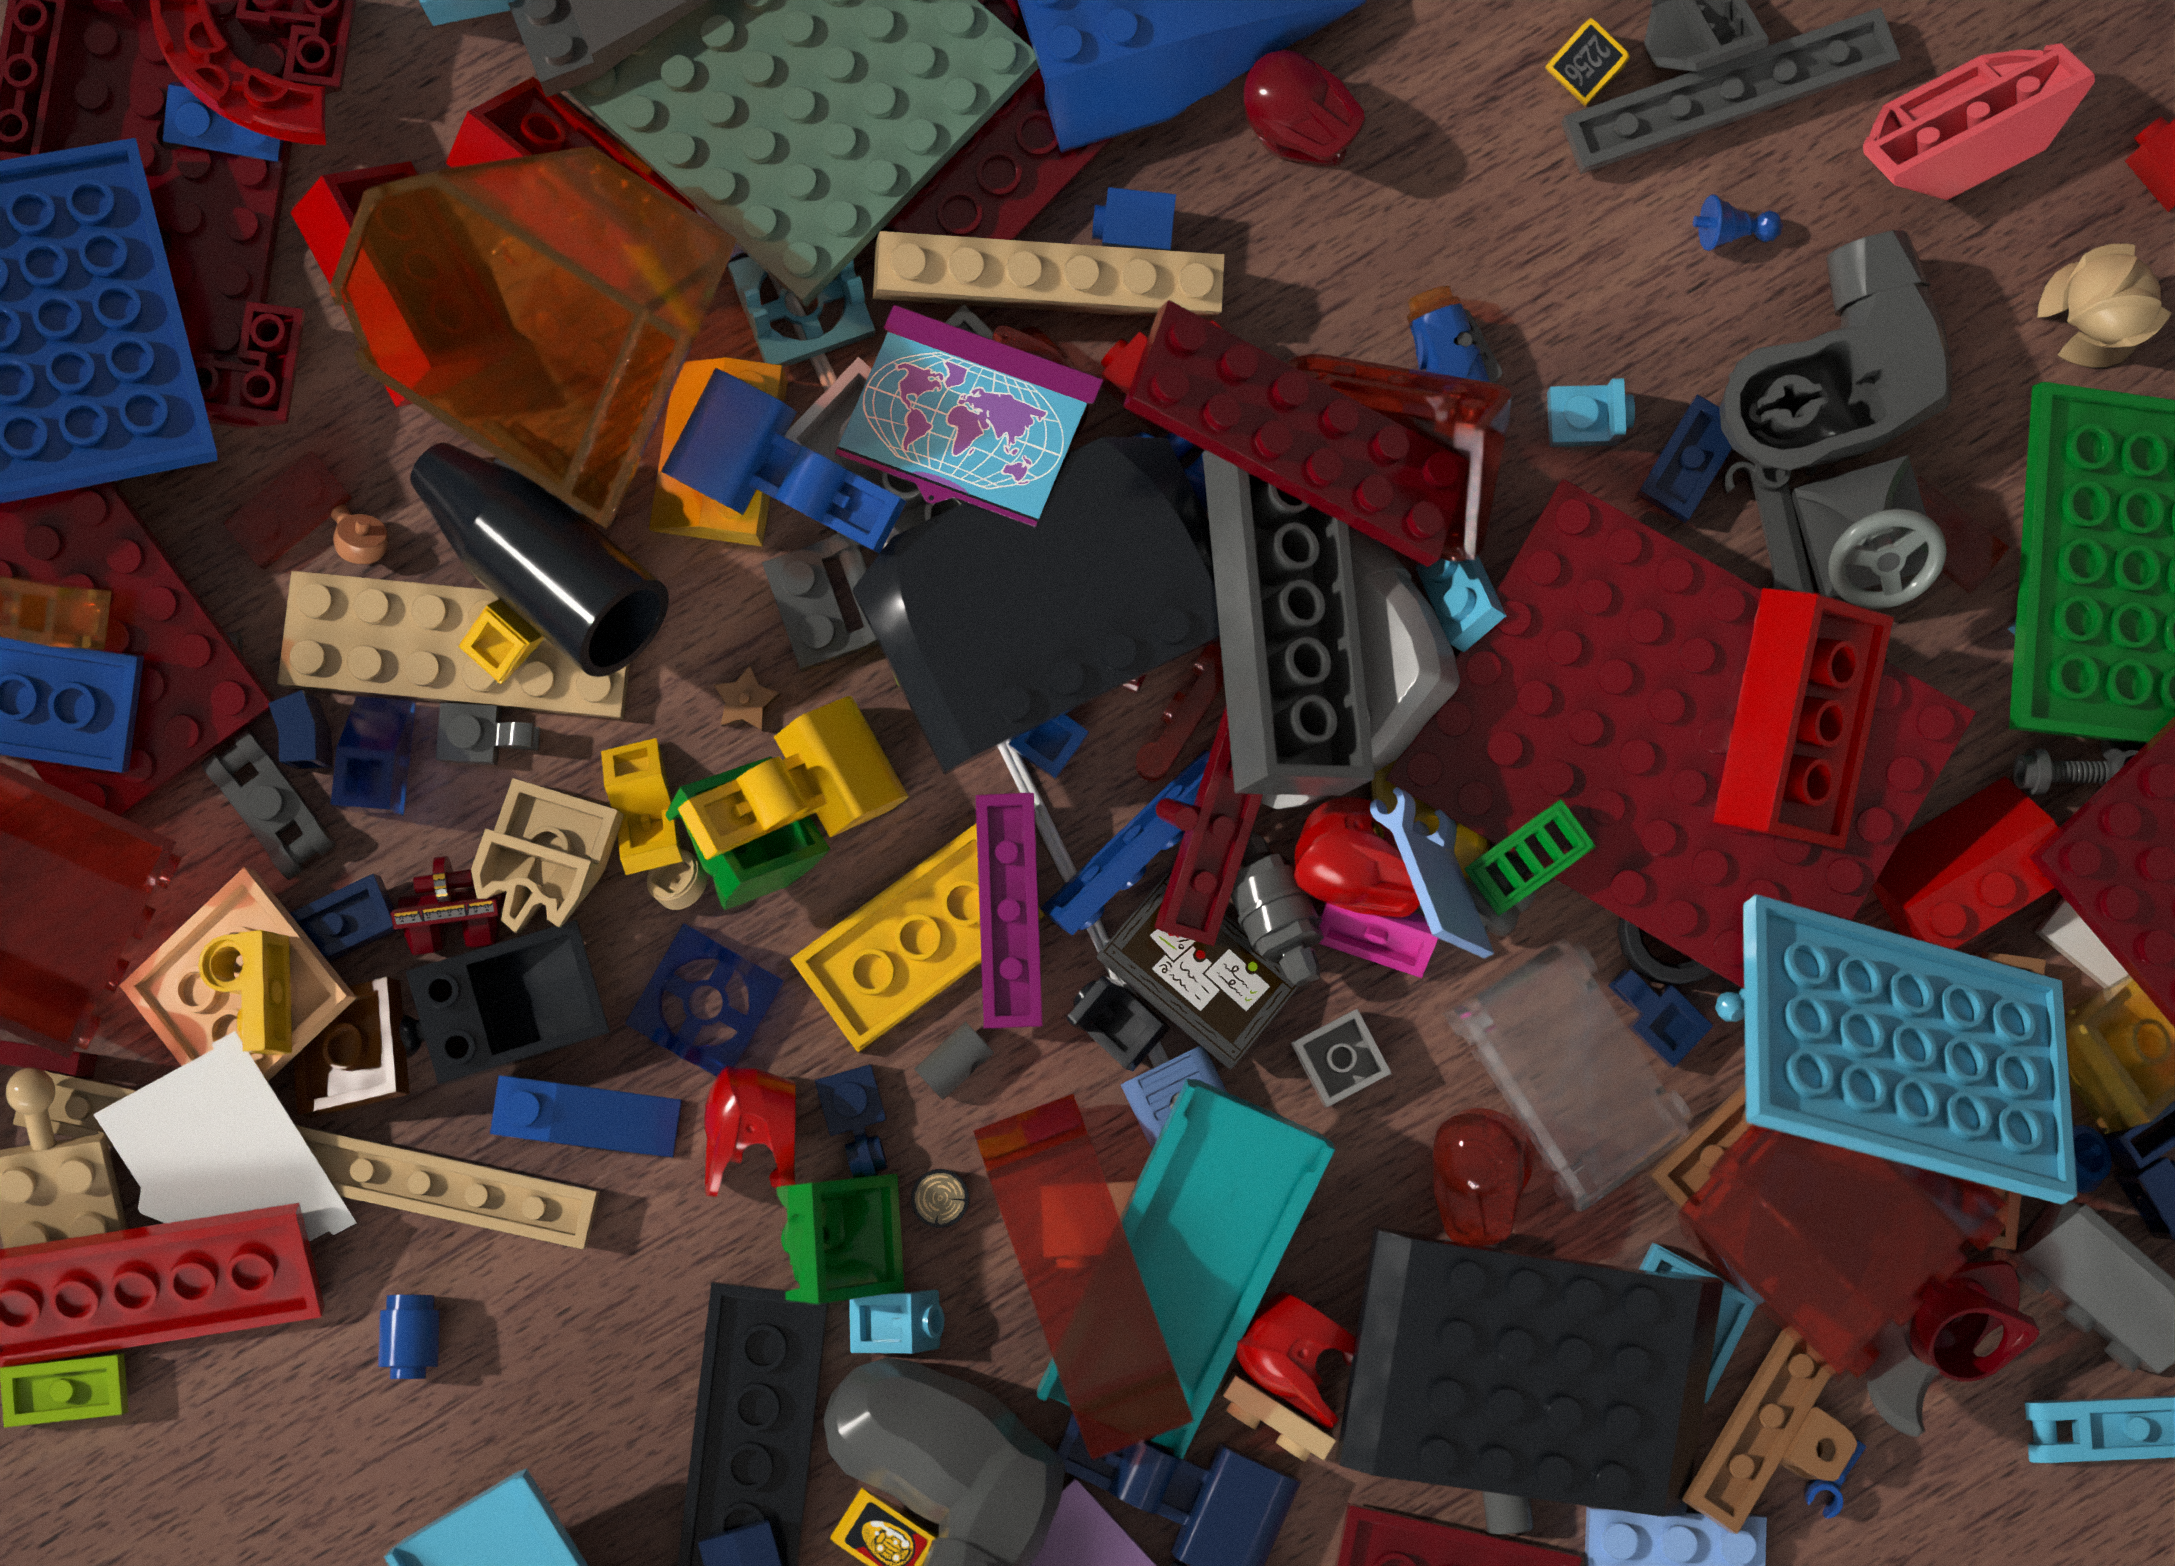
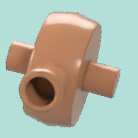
[331,505,389,564]

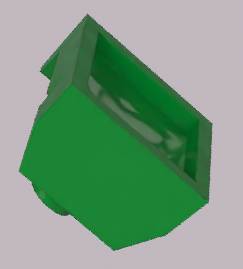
[665,756,831,910]
[777,1174,904,1304]

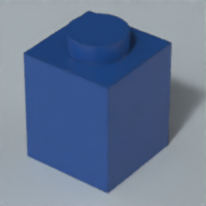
[1092,187,1176,251]

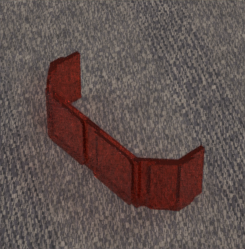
[973,1094,1194,1461]

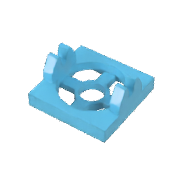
[728,257,875,367]

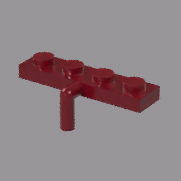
[1154,705,1263,946]

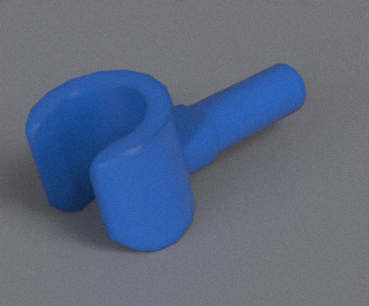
[1804,1439,1866,1519]

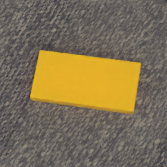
[790,824,1045,1053]

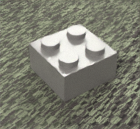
[1291,1009,1392,1108]

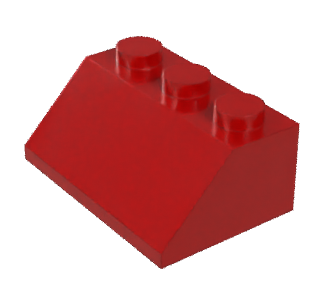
[1872,776,2059,950]

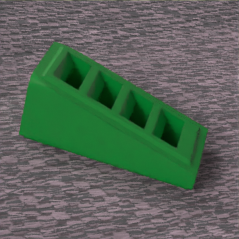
[1464,799,1596,916]

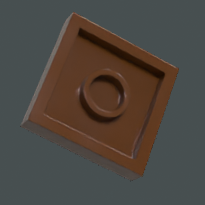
[293,977,410,1118]

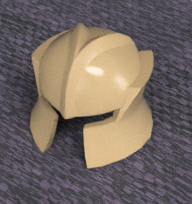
[2037,244,2172,368]

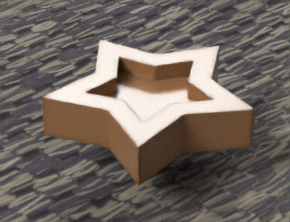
[714,665,781,731]

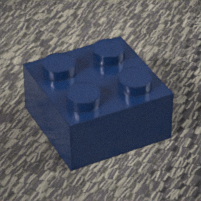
[2114,1157,2175,1240]

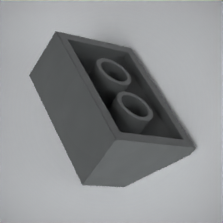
[2005,1201,2175,1374]

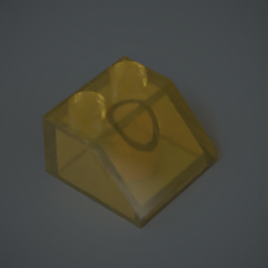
[2065,974,2175,1134]

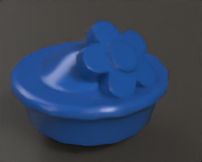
[2072,1124,2112,1193]

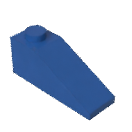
[490,1075,683,1157]

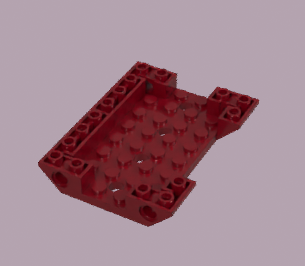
[0,0,357,428]

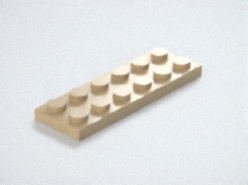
[277,571,630,720]

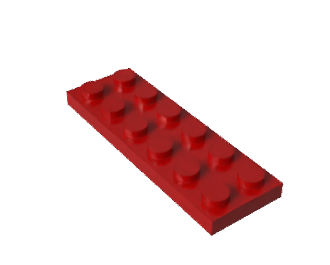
[0,1203,325,1368]

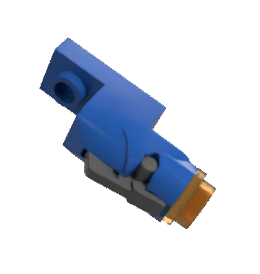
[1404,286,1502,490]

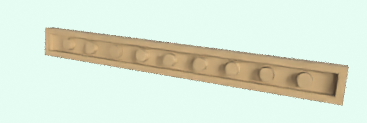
[13,1071,600,1249]

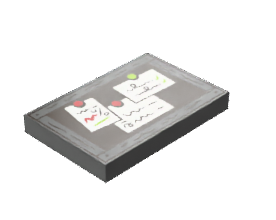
[1096,869,1298,1070]

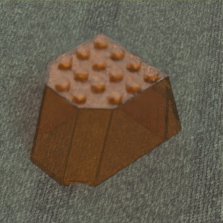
[329,146,737,528]

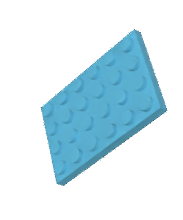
[1743,894,2077,1205]

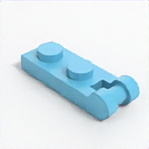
[2025,1395,2175,1463]

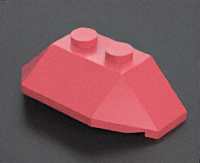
[1863,43,2095,200]

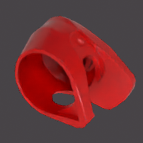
[1294,797,1420,918]
[704,1065,796,1197]
[1235,1291,1356,1429]

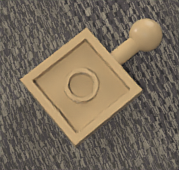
[0,1068,128,1249]

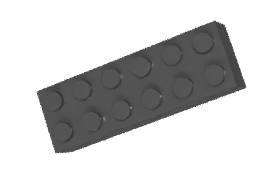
[1203,450,1375,796]

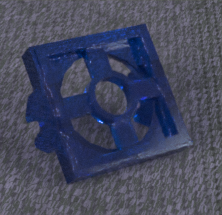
[625,923,785,1077]

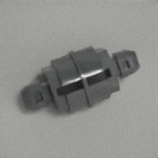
[1230,831,1324,987]

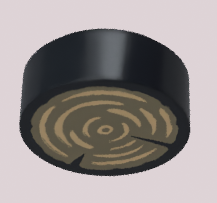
[911,1169,970,1228]

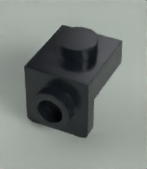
[1067,976,1170,1072]

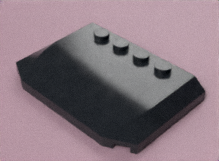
[853,437,1220,775]

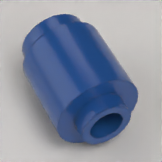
[378,1295,440,1379]

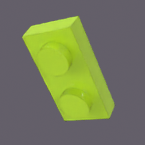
[0,1353,129,1427]

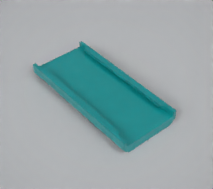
[1037,1079,1335,1459]

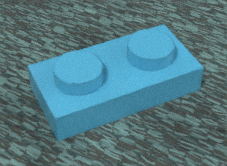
[1415,530,1506,652]

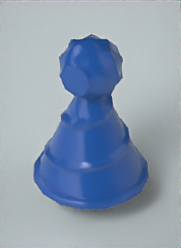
[1693,194,1783,251]

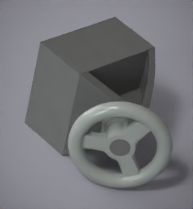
[1791,455,1947,609]

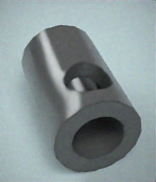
[914,1021,994,1100]

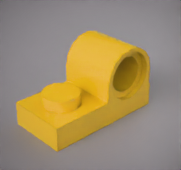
[198,930,292,1055]

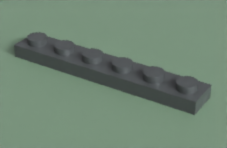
[1561,7,1901,174]

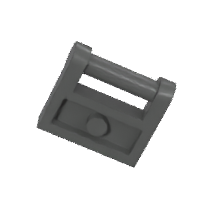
[762,533,879,672]

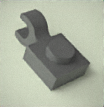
[435,702,541,765]

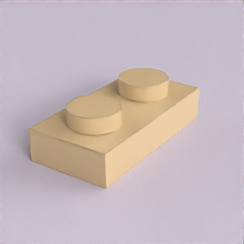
[1221,1372,1336,1461]

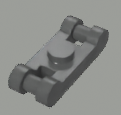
[200,728,336,880]

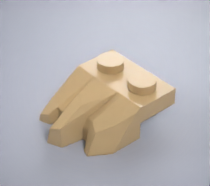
[471,778,624,933]

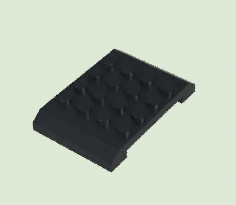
[1336,1227,1724,1517]

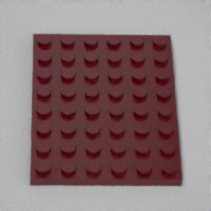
[1385,478,1976,989]

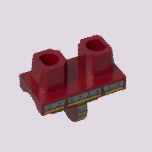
[391,856,505,955]

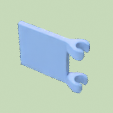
[1370,787,1494,959]

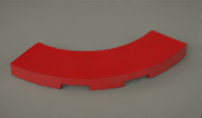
[150,0,326,146]

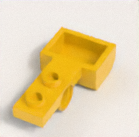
[678,696,909,860]

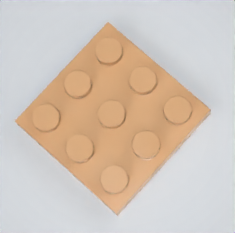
[119,867,357,1082]

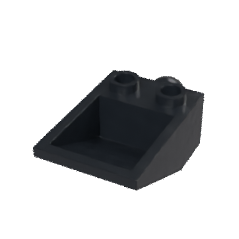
[380,920,610,1085]

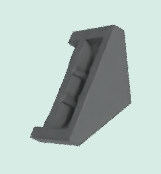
[1644,0,1769,71]

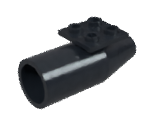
[410,423,669,677]

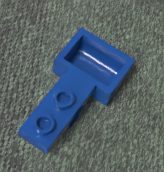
[661,368,907,554]

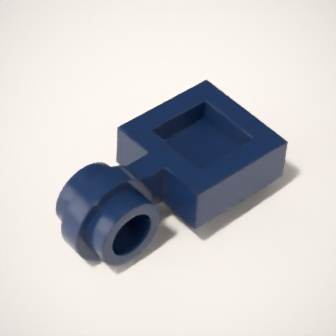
[815,1064,888,1178]

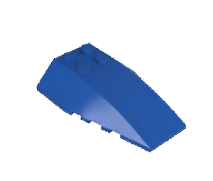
[1018,0,1367,153]

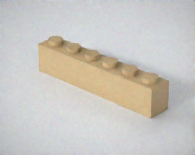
[873,231,1225,321]

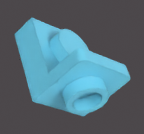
[1547,378,1635,447]
[849,1290,945,1354]

